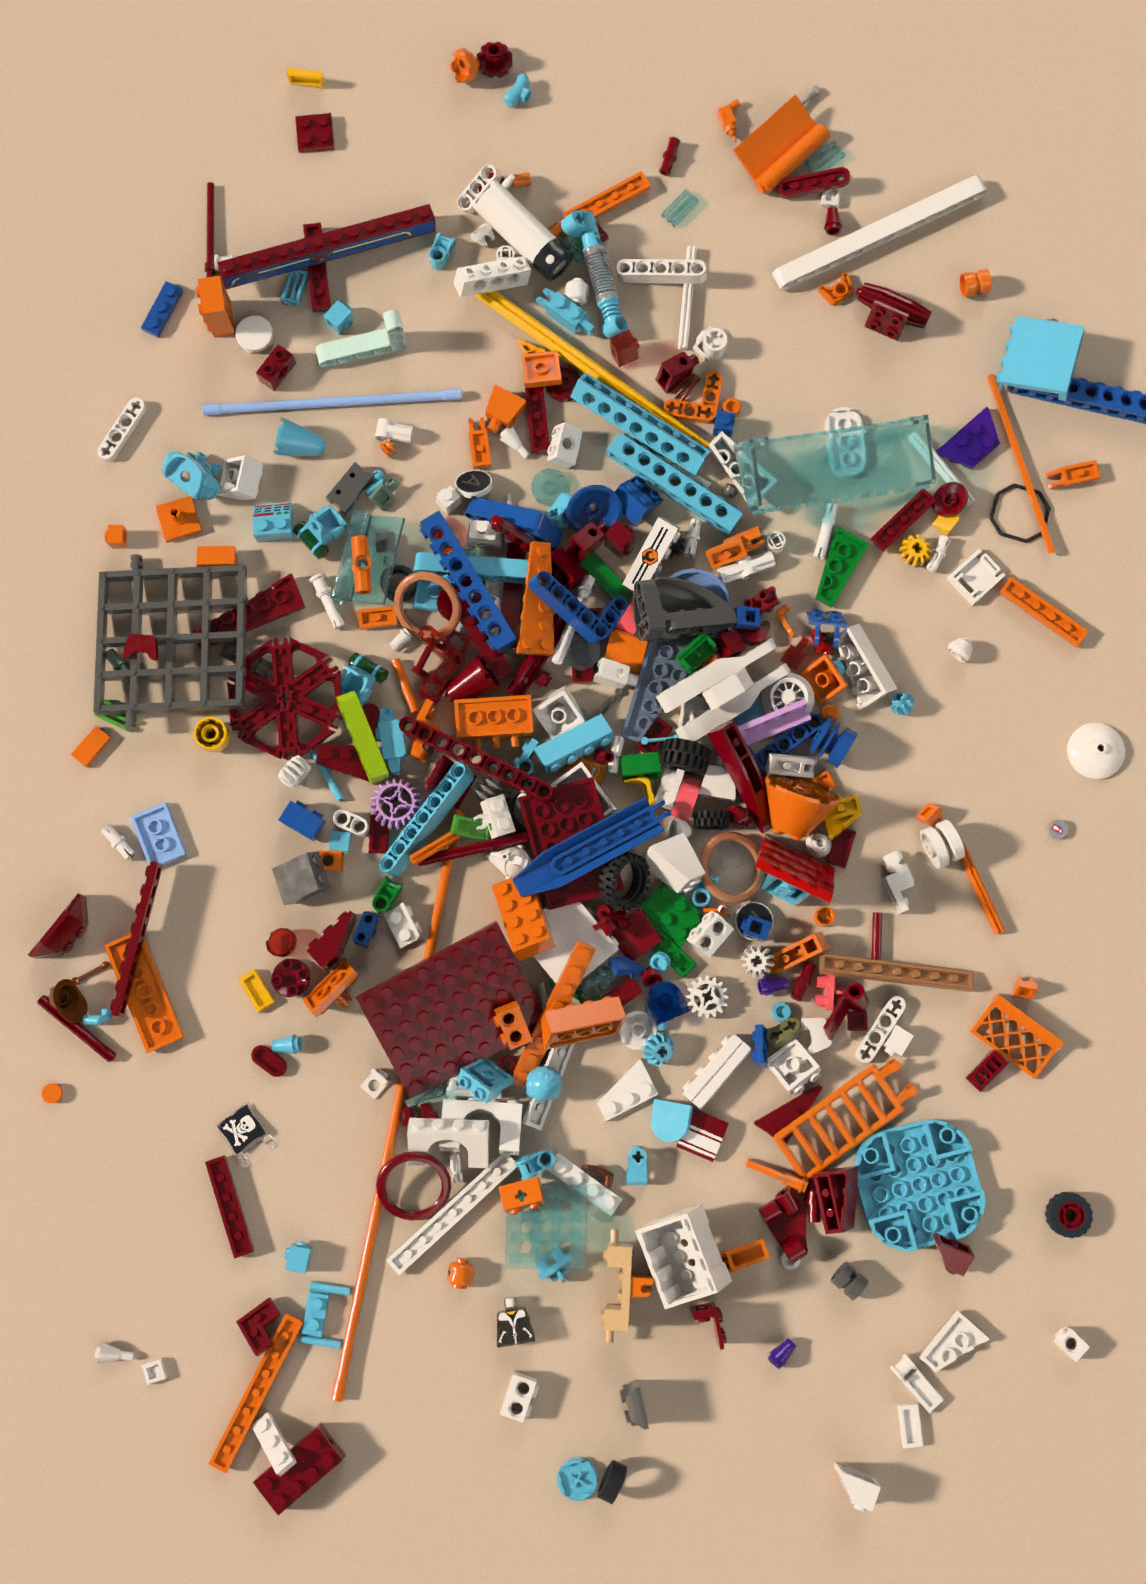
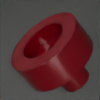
[641,966,662,987]

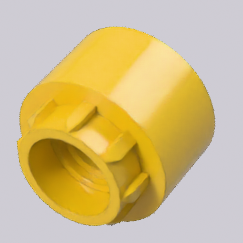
[193,717,230,753]

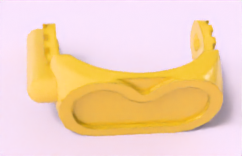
[623,777,655,806]

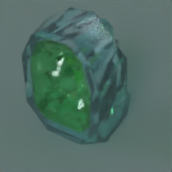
[561,236,585,264]

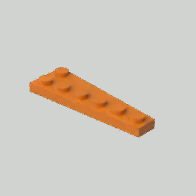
[516,541,554,656]

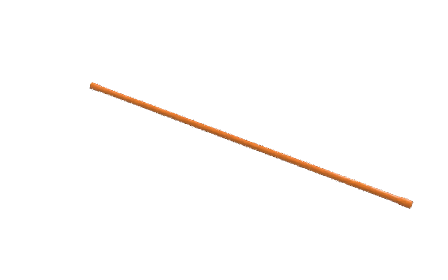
[331,810,464,1402]

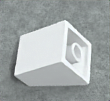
[642,833,706,893]

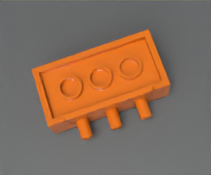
[454,695,534,750]

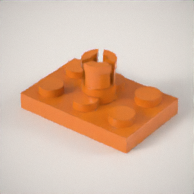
[303,958,359,1018]

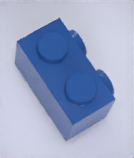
[279,800,326,842]

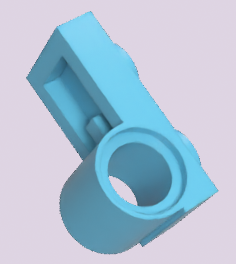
[512,738,539,775]

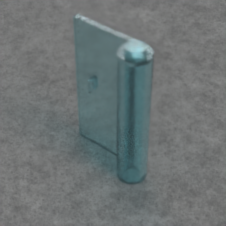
[332,510,405,605]

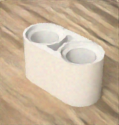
[333,810,370,837]

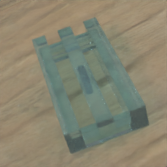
[806,141,845,173]
[661,189,699,228]

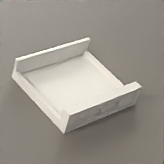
[534,902,620,984]

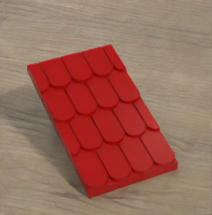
[755,834,836,906]

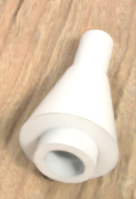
[500,427,530,459]
[95,1342,134,1363]

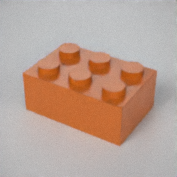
[196,276,236,338]

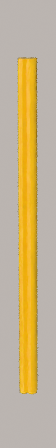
[474,291,710,449]

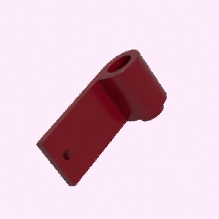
[823,982,869,1041]

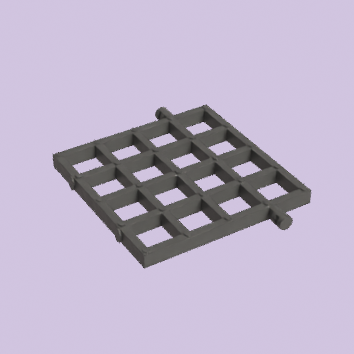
[93,554,249,730]

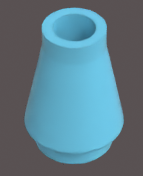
[272,1034,302,1054]

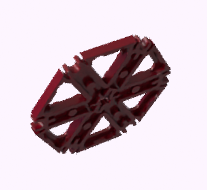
[227,637,343,760]

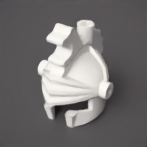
[486,844,532,880]

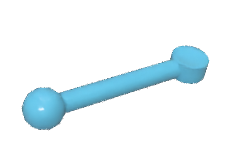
[641,734,679,745]

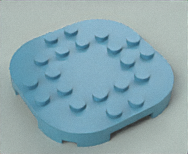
[854,1119,985,1251]

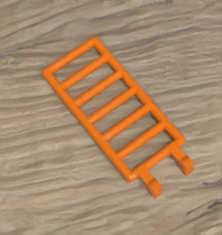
[773,1058,919,1181]

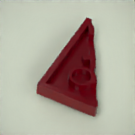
[753,1085,823,1144]

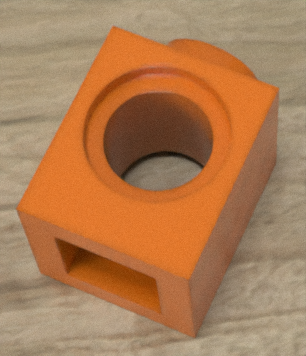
[318,850,344,872]

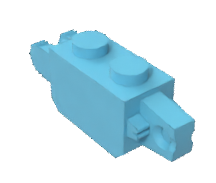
[536,288,595,336]
[376,707,408,776]

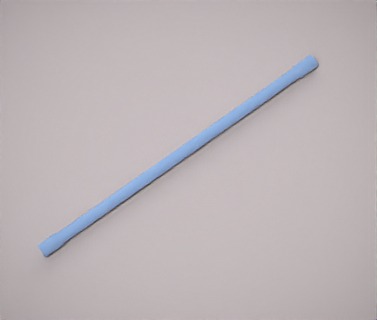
[202,389,462,416]

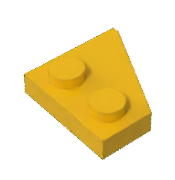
[824,794,863,840]

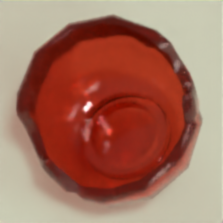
[266,928,297,958]

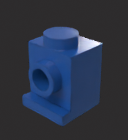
[731,606,762,630]
[740,915,772,942]

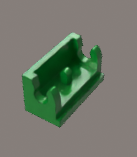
[675,631,717,675]
[620,752,661,781]

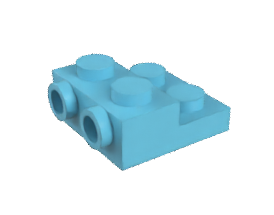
[457,1058,515,1104]

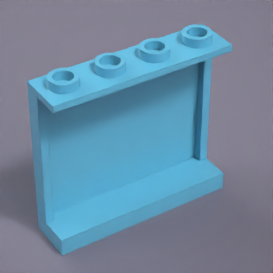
[996,316,1084,401]

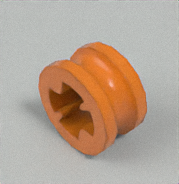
[379,439,396,458]

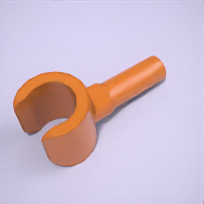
[703,905,731,917]

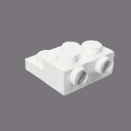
[768,1038,821,1095]

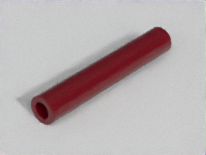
[871,912,882,960]

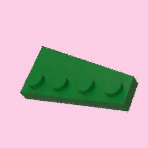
[815,526,869,608]

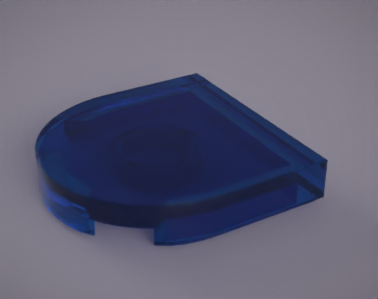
[647,981,690,1026]

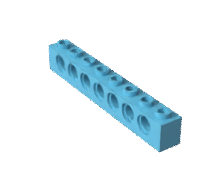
[570,372,711,476]
[606,432,743,537]

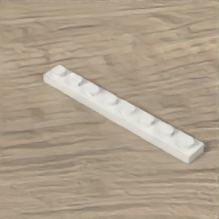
[386,1154,518,1275]

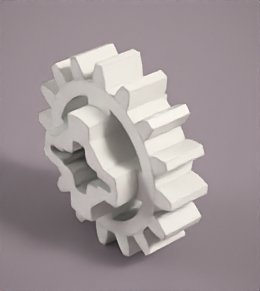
[685,976,729,1019]

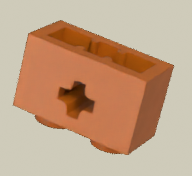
[499,1177,546,1215]

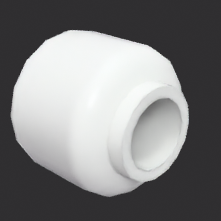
[564,278,589,307]

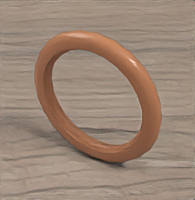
[394,571,462,640]
[699,832,765,904]

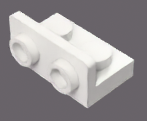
[655,769,685,810]
[384,903,423,949]

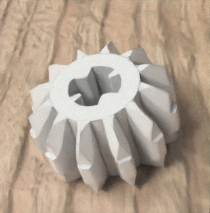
[278,755,311,788]
[741,945,775,978]

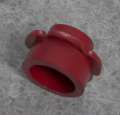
[536,671,552,688]

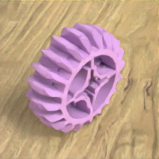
[370,778,422,830]

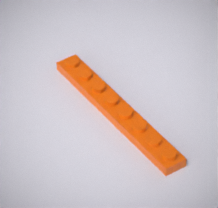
[511,940,596,1088]
[208,1312,304,1473]

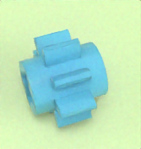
[890,692,914,716]

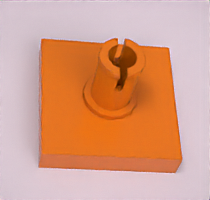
[156,496,203,542]

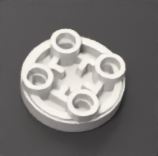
[236,315,273,353]

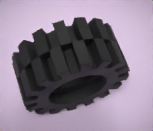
[693,810,729,830]

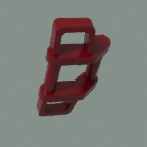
[411,630,470,705]

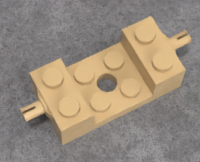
[600,1229,634,1343]

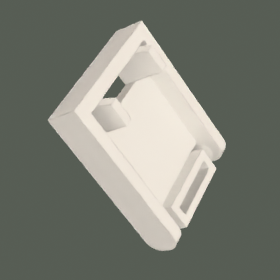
[946,548,1006,606]

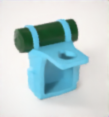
[293,505,347,559]
[341,652,389,705]

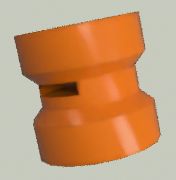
[813,906,835,927]

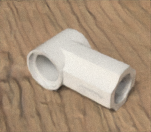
[375,418,414,443]

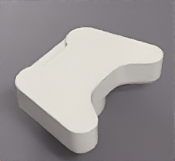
[800,1017,831,1054]

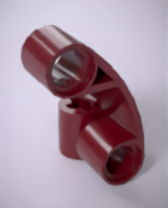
[758,1185,808,1264]

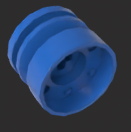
[809,717,858,768]

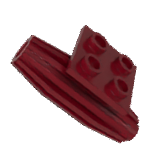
[855,282,932,341]

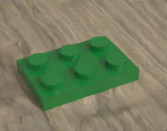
[639,882,704,947]

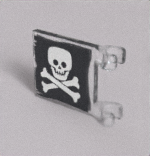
[215,1102,278,1169]

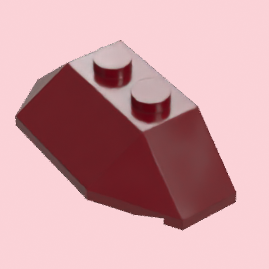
[28,893,89,959]

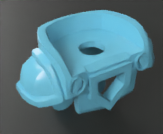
[162,451,221,501]

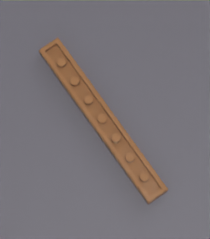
[819,953,974,992]

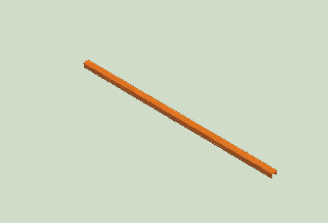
[987,374,1055,554]

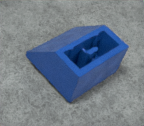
[615,476,664,526]

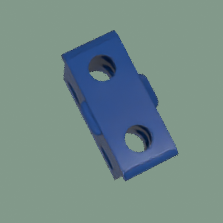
[352,911,381,948]

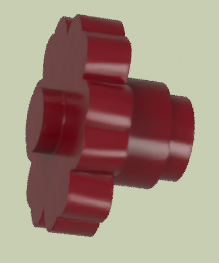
[477,42,513,78]

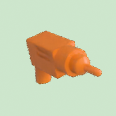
[717,99,740,142]

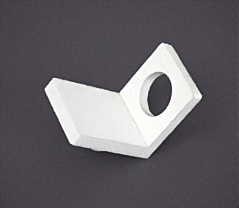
[360,1068,391,1099]

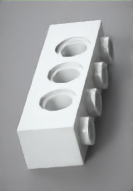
[454,256,531,298]

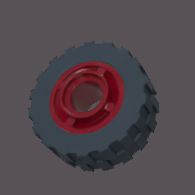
[1045,1192,1093,1238]

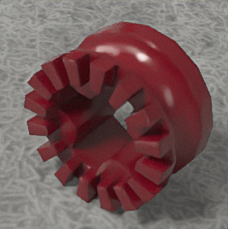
[498,1055,516,1073]

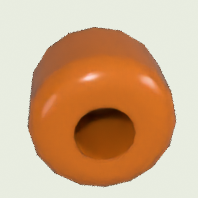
[819,705,839,724]

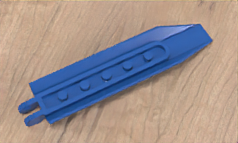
[512,797,671,897]

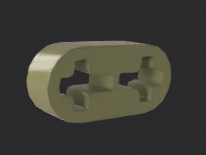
[766,1017,802,1048]

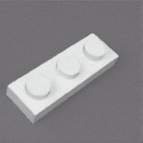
[251,1412,297,1476]

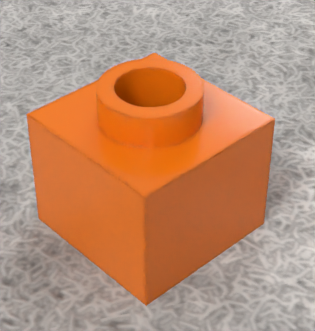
[105,525,128,549]

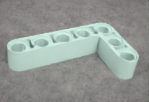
[315,310,407,368]

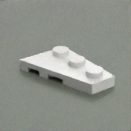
[597,1059,658,1121]
[919,1311,989,1372]

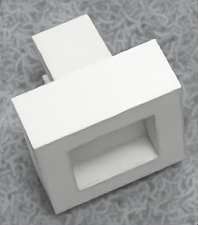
[470,223,495,247]

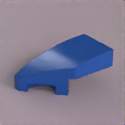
[607,957,646,979]

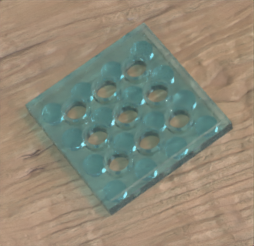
[505,1186,588,1269]

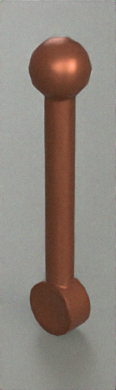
[72,961,109,985]

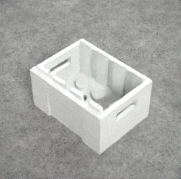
[635,1204,732,1309]

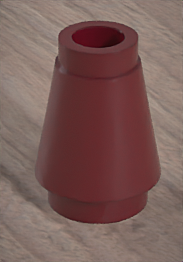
[824,206,842,236]

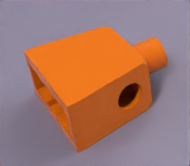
[485,385,527,433]

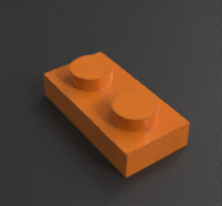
[358,606,398,630]

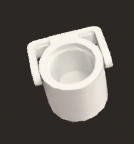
[693,326,727,361]

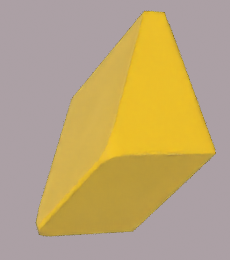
[932,515,960,536]

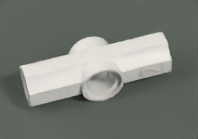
[717,550,776,585]

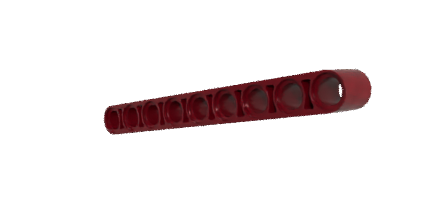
[399,716,555,803]

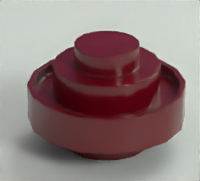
[727,805,753,828]

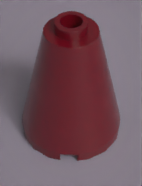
[445,655,499,702]

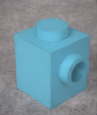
[323,300,354,335]
[284,1241,313,1274]

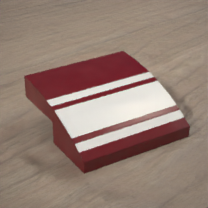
[676,1108,729,1162]

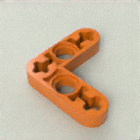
[663,371,722,424]

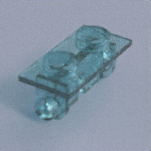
[577,966,616,1001]

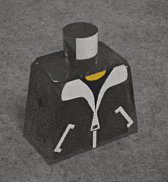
[497,1297,536,1348]

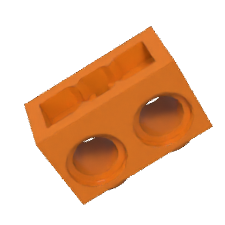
[493,1000,533,1050]

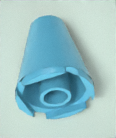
[273,417,326,456]

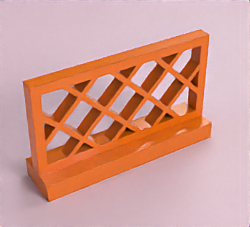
[970,993,1064,1079]

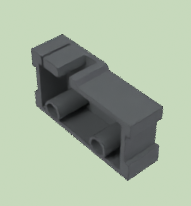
[326,462,373,516]

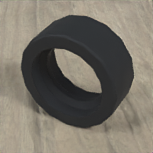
[381,565,417,602]
[597,1460,627,1504]

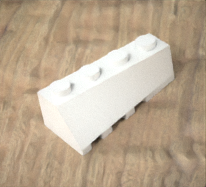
[708,432,777,508]
[838,624,897,711]

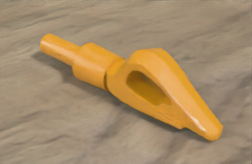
[517,338,546,354]

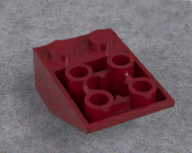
[306,910,357,970]

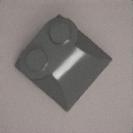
[620,1380,649,1430]

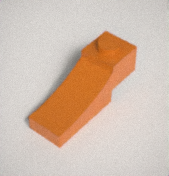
[719,1238,770,1272]

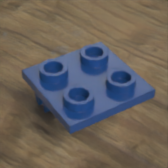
[806,609,848,648]

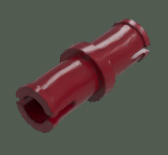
[659,137,681,176]
[790,961,817,1002]
[806,1181,820,1223]

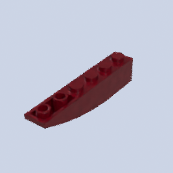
[707,721,773,834]

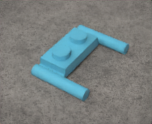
[300,1281,351,1349]

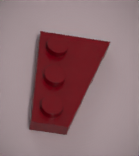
[317,744,374,785]

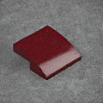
[611,908,662,961]

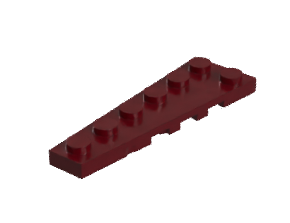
[193,573,306,650]

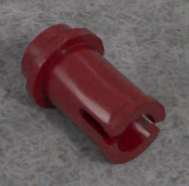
[594,748,614,764]

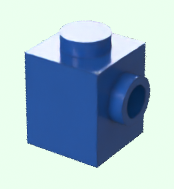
[713,410,735,439]

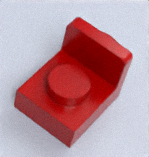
[810,629,835,656]

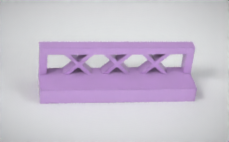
[738,699,811,746]

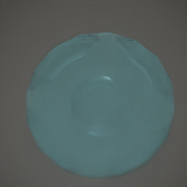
[531,469,568,506]
[564,632,601,670]
[405,1086,444,1108]

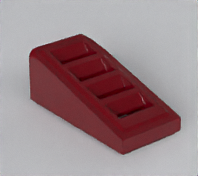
[965,1050,1009,1092]

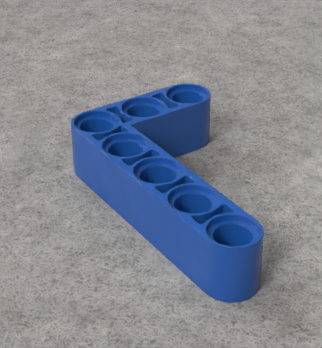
[464,496,563,551]
[529,571,628,644]
[748,713,823,773]

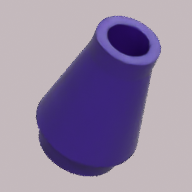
[757,977,788,996]
[768,1338,797,1370]

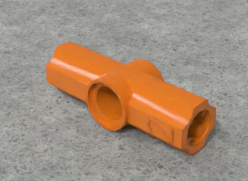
[351,535,372,595]

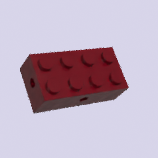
[253,1423,345,1516]

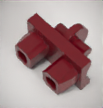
[743,586,780,614]
[592,904,629,937]
[401,1102,438,1127]

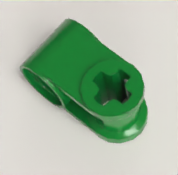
[372,875,404,914]

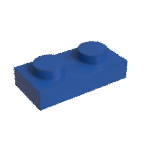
[752,1024,768,1068]

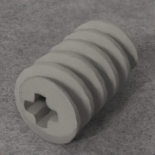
[471,765,512,801]

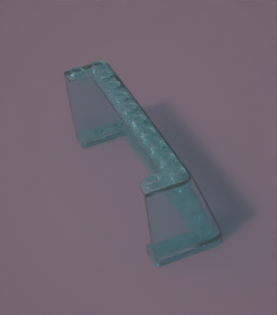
[733,415,936,515]

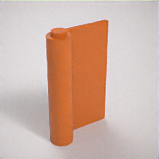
[732,94,830,194]

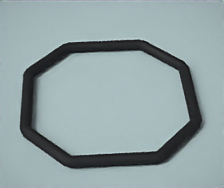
[990,484,1051,543]

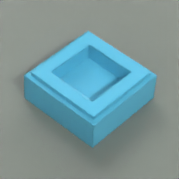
[329,830,351,852]

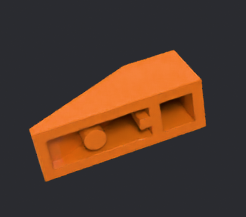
[769,932,830,976]

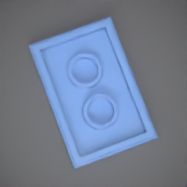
[130,802,188,865]

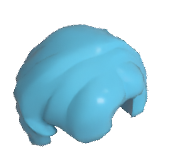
[524,1065,563,1102]

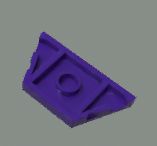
[935,407,1000,470]

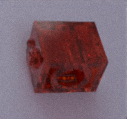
[609,330,640,367]

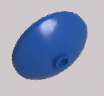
[566,485,622,533]

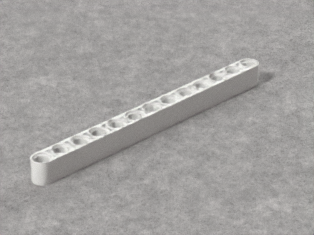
[772,175,988,291]

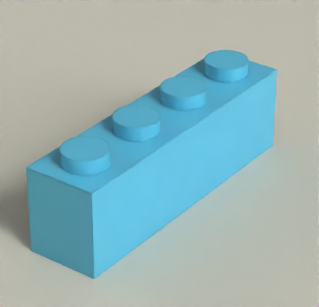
[534,714,613,774]

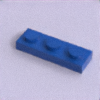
[141,281,184,338]

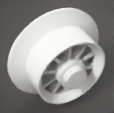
[761,673,815,714]

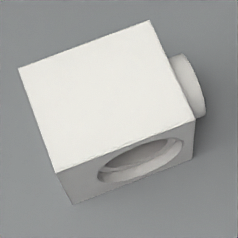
[882,1025,913,1057]
[1053,1327,1090,1362]

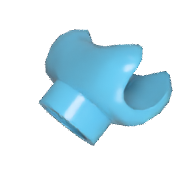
[504,73,532,107]

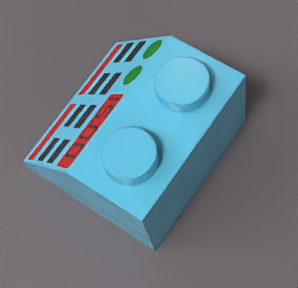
[252,502,295,542]

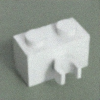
[474,794,516,839]

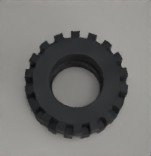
[659,738,711,776]

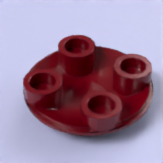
[271,958,310,997]

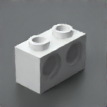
[686,911,734,958]
[500,1371,539,1423]

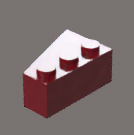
[813,1165,859,1234]

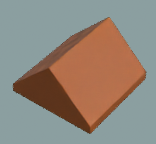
[799,654,848,706]

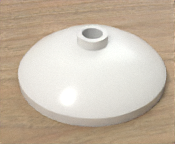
[1067,723,1125,779]

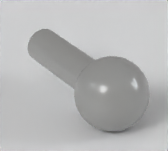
[536,982,548,1009]

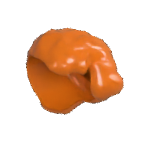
[450,48,479,83]

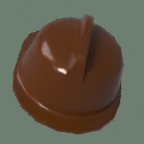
[49,979,88,1023]

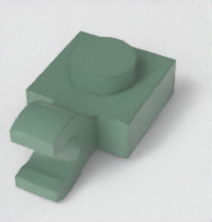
[368,477,400,511]

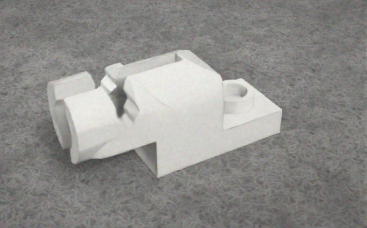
[882,849,914,914]

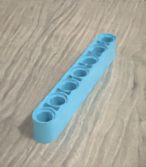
[413,552,528,584]
[379,763,474,877]

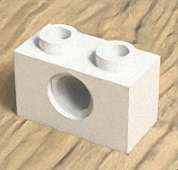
[547,423,583,469]

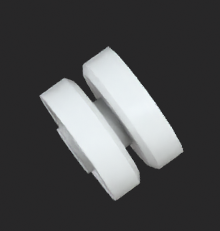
[920,819,965,869]

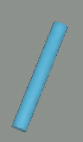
[310,749,344,802]

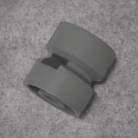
[830,1261,869,1301]

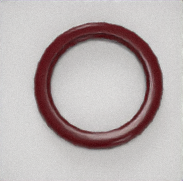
[376,1151,452,1221]

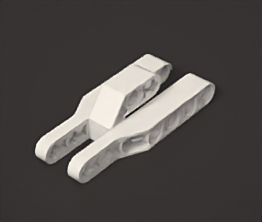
[656,639,791,741]

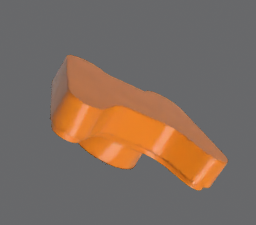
[818,272,855,306]

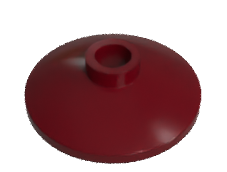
[932,482,968,518]

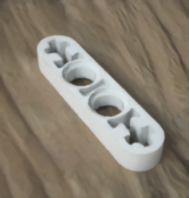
[98,398,146,462]
[855,996,906,1063]

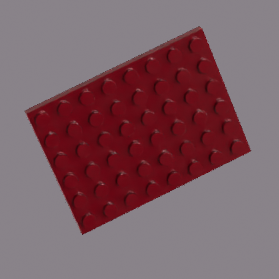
[355,921,543,1100]

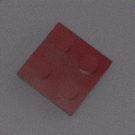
[295,113,335,153]

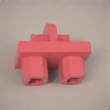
[815,975,844,1010]

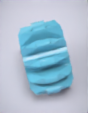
[641,1032,676,1067]

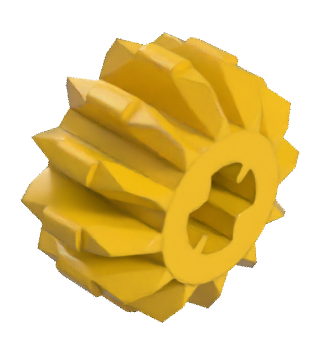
[899,534,932,567]

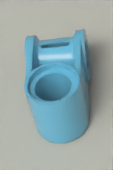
[429,232,457,270]
[547,492,573,530]
[692,874,720,908]
[626,1146,647,1186]
[514,1150,555,1180]

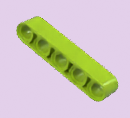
[336,690,390,784]

